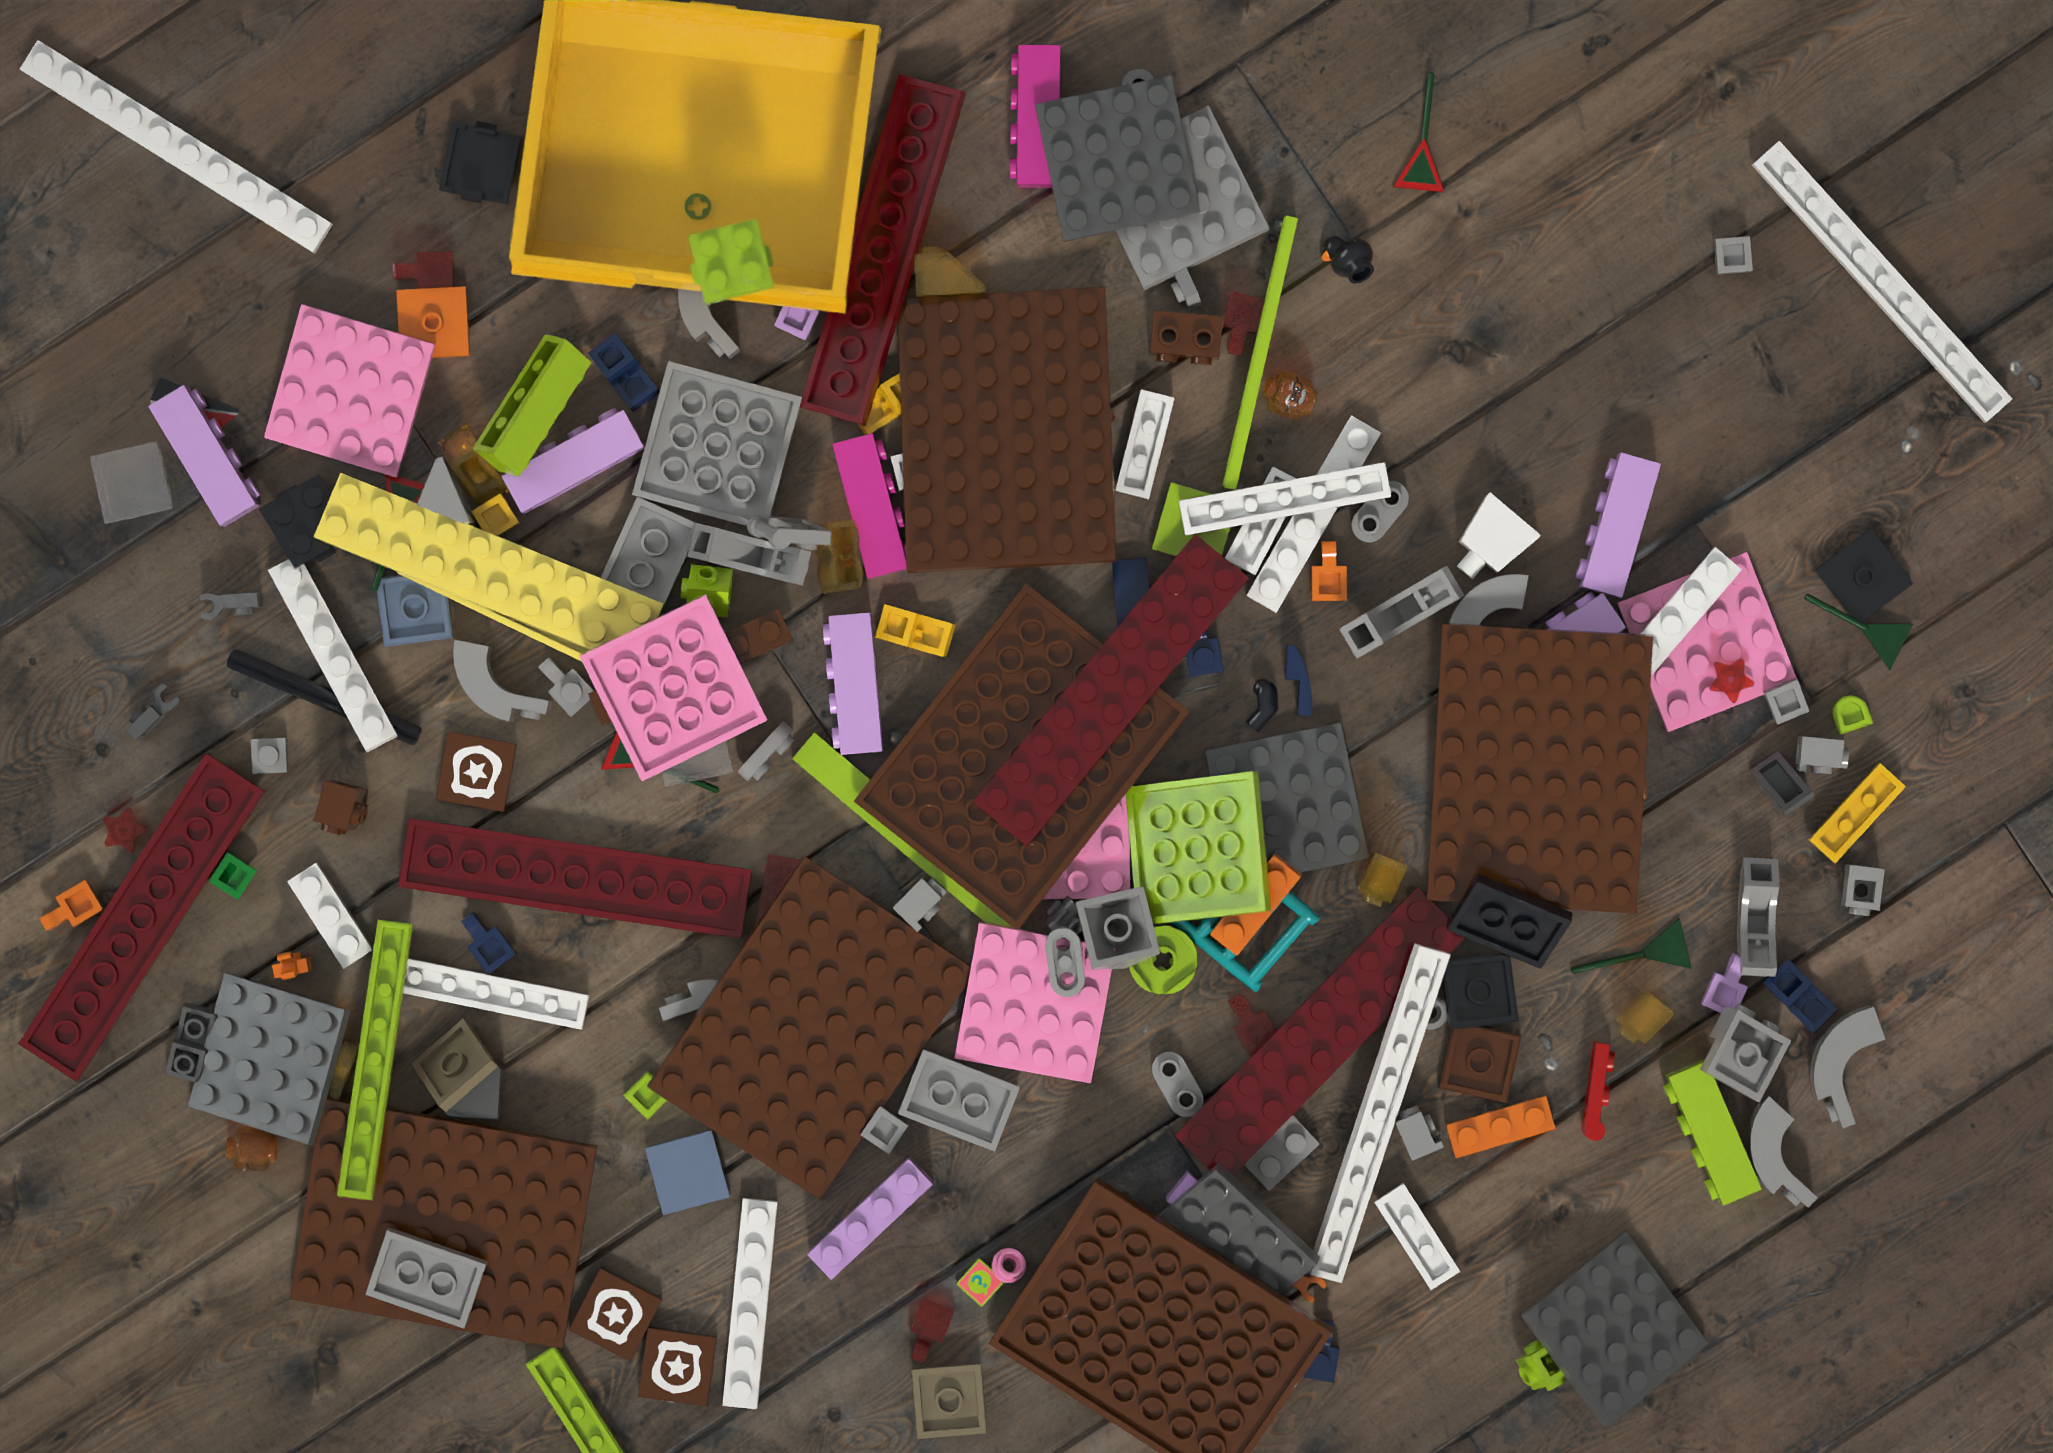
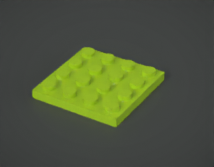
[1126,771,1271,924]

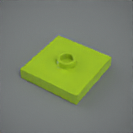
[1152,483,1230,556]

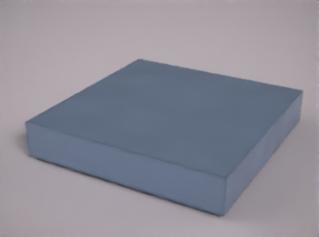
[377,575,454,647]
[645,1130,731,1215]

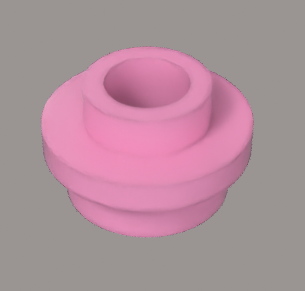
[991,1248,1026,1283]

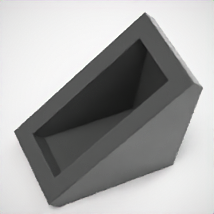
[1750,751,1815,816]
[444,1063,504,1119]

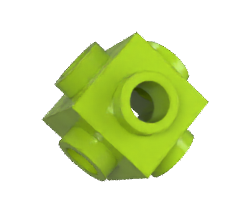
[681,564,733,618]
[1516,1339,1566,1391]

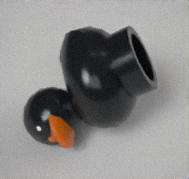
[1321,236,1374,284]

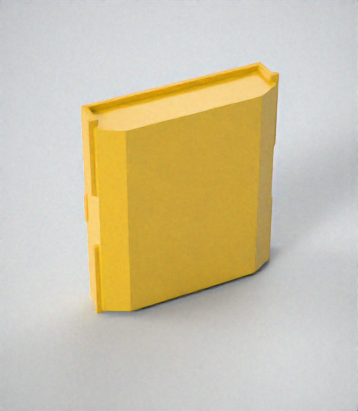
[509,0,881,313]

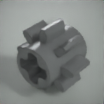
[1044,896,1082,934]

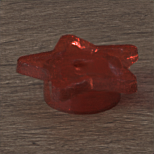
[1709,659,1755,703]
[103,808,147,853]

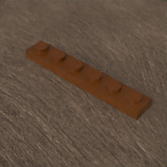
[588,609,793,725]

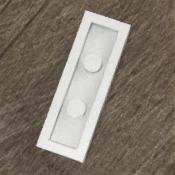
[1115,389,1174,499]
[1225,467,1296,575]
[287,862,374,969]
[1374,1183,1460,1290]

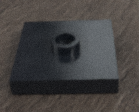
[1814,528,1913,622]
[1442,953,1519,1030]

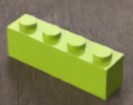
[472,334,592,477]
[1663,1059,1762,1206]

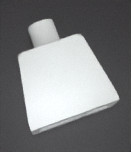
[1457,493,1540,580]

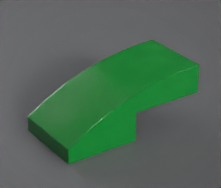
[209,850,257,900]

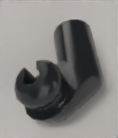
[1246,679,1278,732]

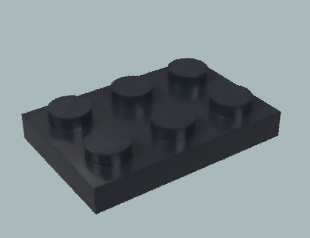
[1447,874,1573,969]

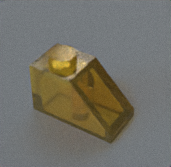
[914,247,986,298]
[437,423,509,506]
[1356,851,1408,907]
[1615,988,1675,1044]

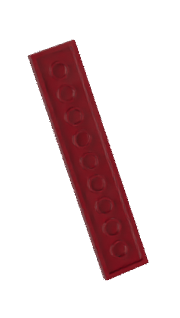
[800,74,966,426]
[973,534,1249,847]
[18,753,266,1082]
[398,818,752,939]
[1174,887,1465,1176]

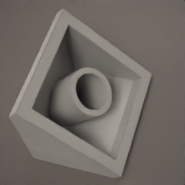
[417,457,477,526]
[1076,886,1160,970]

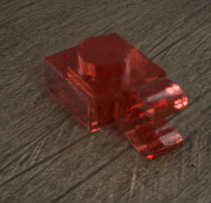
[393,251,454,289]
[1223,291,1265,357]
[1228,994,1276,1057]
[910,1298,955,1363]

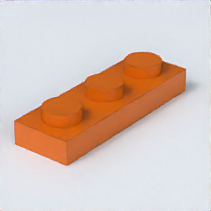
[1210,853,1302,956]
[1445,1095,1556,1158]

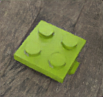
[688,218,774,305]

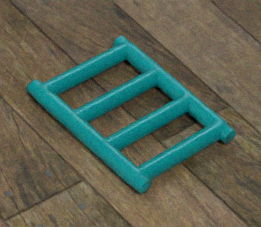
[1171,891,1320,992]

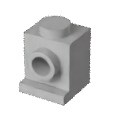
[1795,736,1849,774]
[1841,864,1885,916]
[893,878,947,932]
[1395,1104,1444,1161]

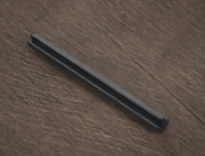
[227,649,422,745]

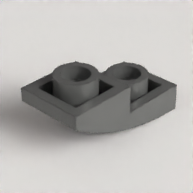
[165,1002,217,1083]

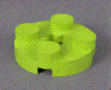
[1129,925,1197,994]

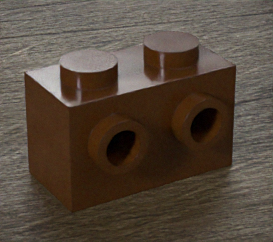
[1150,310,1223,366]
[313,780,369,835]

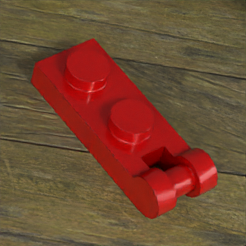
[1581,1041,1615,1141]

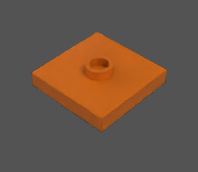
[396,286,471,358]

